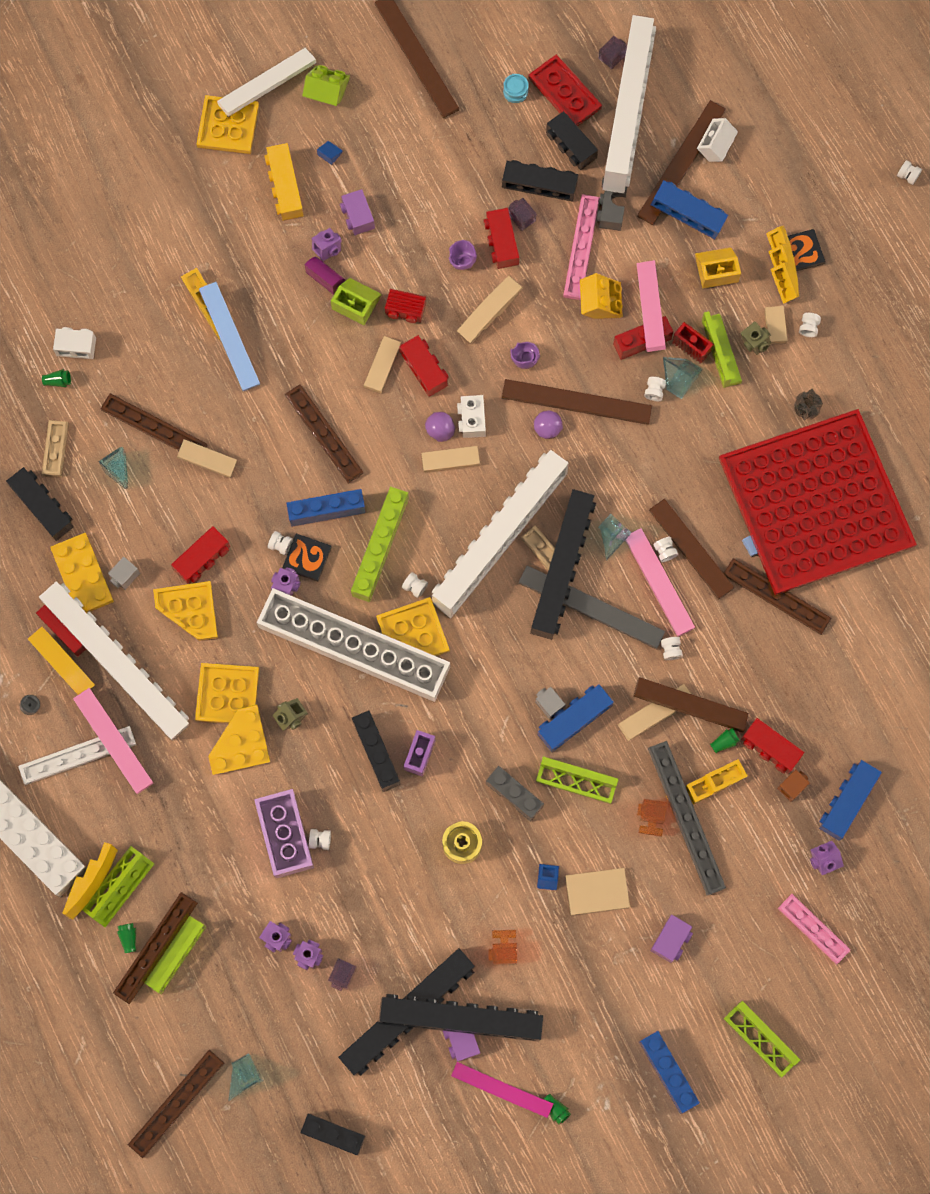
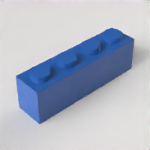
[651,180,728,240]
[286,489,366,527]
[537,684,614,752]
[819,760,882,841]
[639,1031,700,1114]

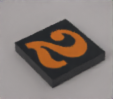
[788,229,826,272]
[282,533,332,582]

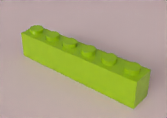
[351,486,409,602]

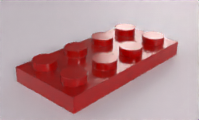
[528,54,602,127]

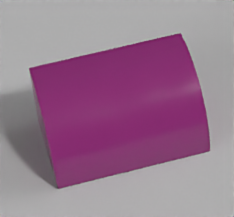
[304,257,346,295]

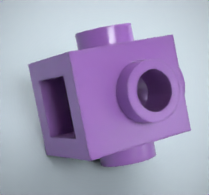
[312,228,342,261]
[271,568,301,596]
[810,841,844,875]
[259,921,292,953]
[293,940,324,970]

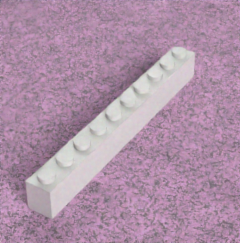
[39,581,189,740]

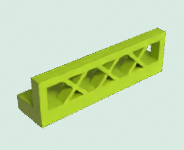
[702,311,742,388]
[536,756,618,804]
[83,846,154,927]
[145,916,206,995]
[724,1001,800,1078]

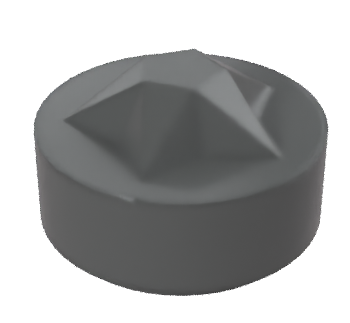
[19,695,40,715]

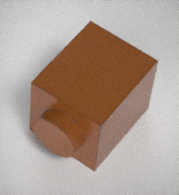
[777,769,810,802]

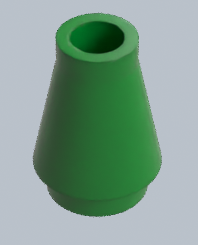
[42,369,71,388]
[710,728,740,753]
[116,923,136,953]
[544,1094,571,1125]

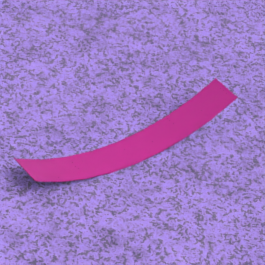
[451,1062,553,1118]

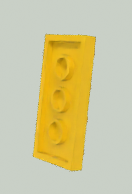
[50,532,114,613]

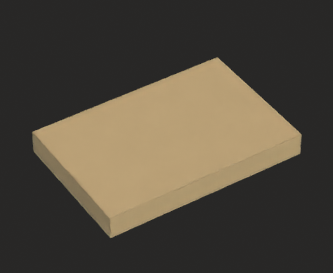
[565,868,630,916]

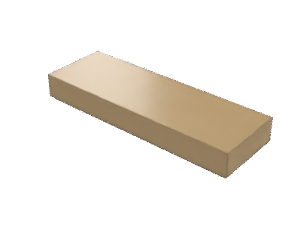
[364,336,401,393]
[42,420,68,477]
[177,440,237,478]
[421,446,480,473]
[521,525,555,570]

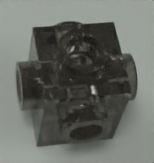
[794,389,823,420]

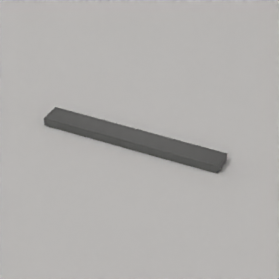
[518,566,665,650]
[648,741,726,896]

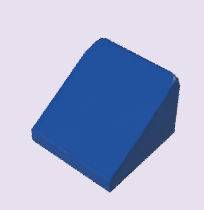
[317,141,343,165]
[537,864,559,890]

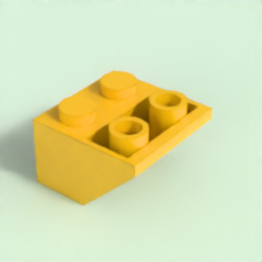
[695,247,741,289]
[580,273,623,319]

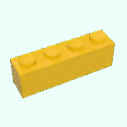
[264,143,304,221]

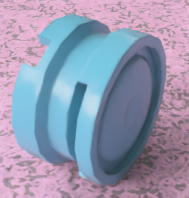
[503,74,528,103]

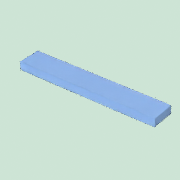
[199,282,260,391]

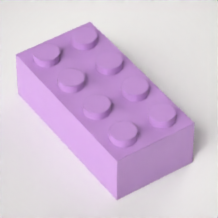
[254,789,314,878]

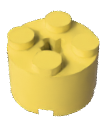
[442,821,482,864]

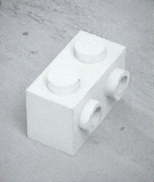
[697,118,738,162]
[53,327,96,359]
[457,395,486,438]

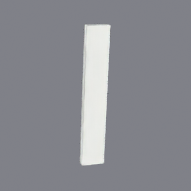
[217,48,316,117]
[18,726,136,785]

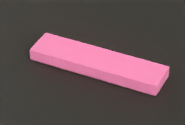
[778,894,851,965]

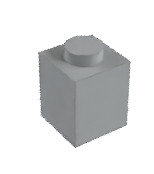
[108,557,140,590]
[535,687,566,720]

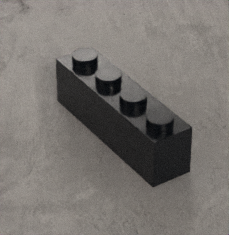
[502,160,578,202]
[6,467,74,541]
[352,710,401,792]

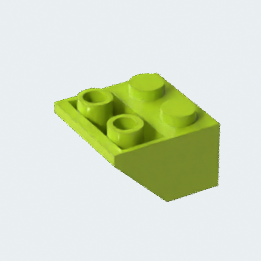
[302,65,350,106]
[331,278,382,325]

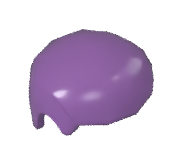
[449,240,477,270]
[510,342,540,369]
[534,410,563,439]
[425,412,456,442]

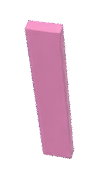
[563,194,600,300]
[637,260,666,352]
[624,528,695,637]
[73,688,154,794]

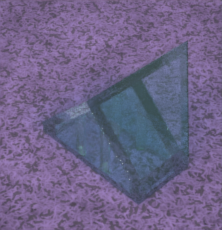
[663,357,702,399]
[98,447,128,489]
[598,514,632,561]
[228,1053,264,1101]

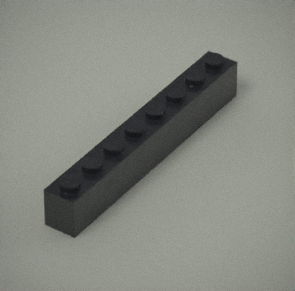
[530,489,596,640]
[338,948,475,1076]
[378,994,543,1042]

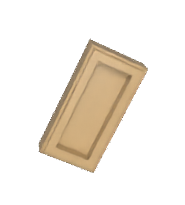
[764,306,788,344]

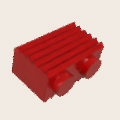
[385,288,426,323]
[672,322,714,364]

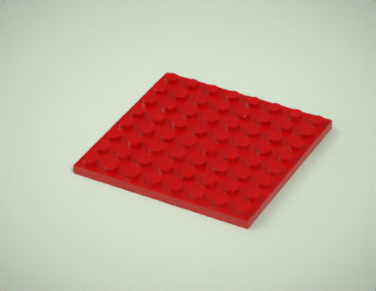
[719,409,917,595]

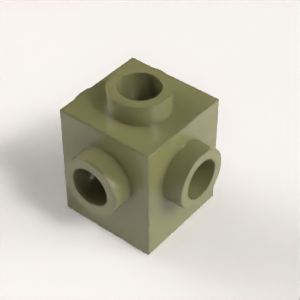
[741,321,771,355]
[273,698,308,731]

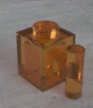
[637,799,667,837]
[489,930,517,965]

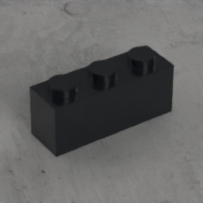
[546,111,598,171]
[300,1113,366,1156]

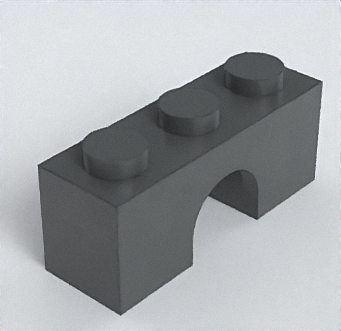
[597,177,627,231]
[486,766,544,822]

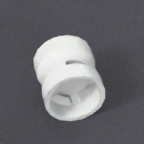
[897,160,922,185]
[799,313,821,338]
[644,377,666,401]
[268,531,293,556]
[654,537,678,562]
[402,572,428,598]
[661,637,683,661]
[309,829,331,850]

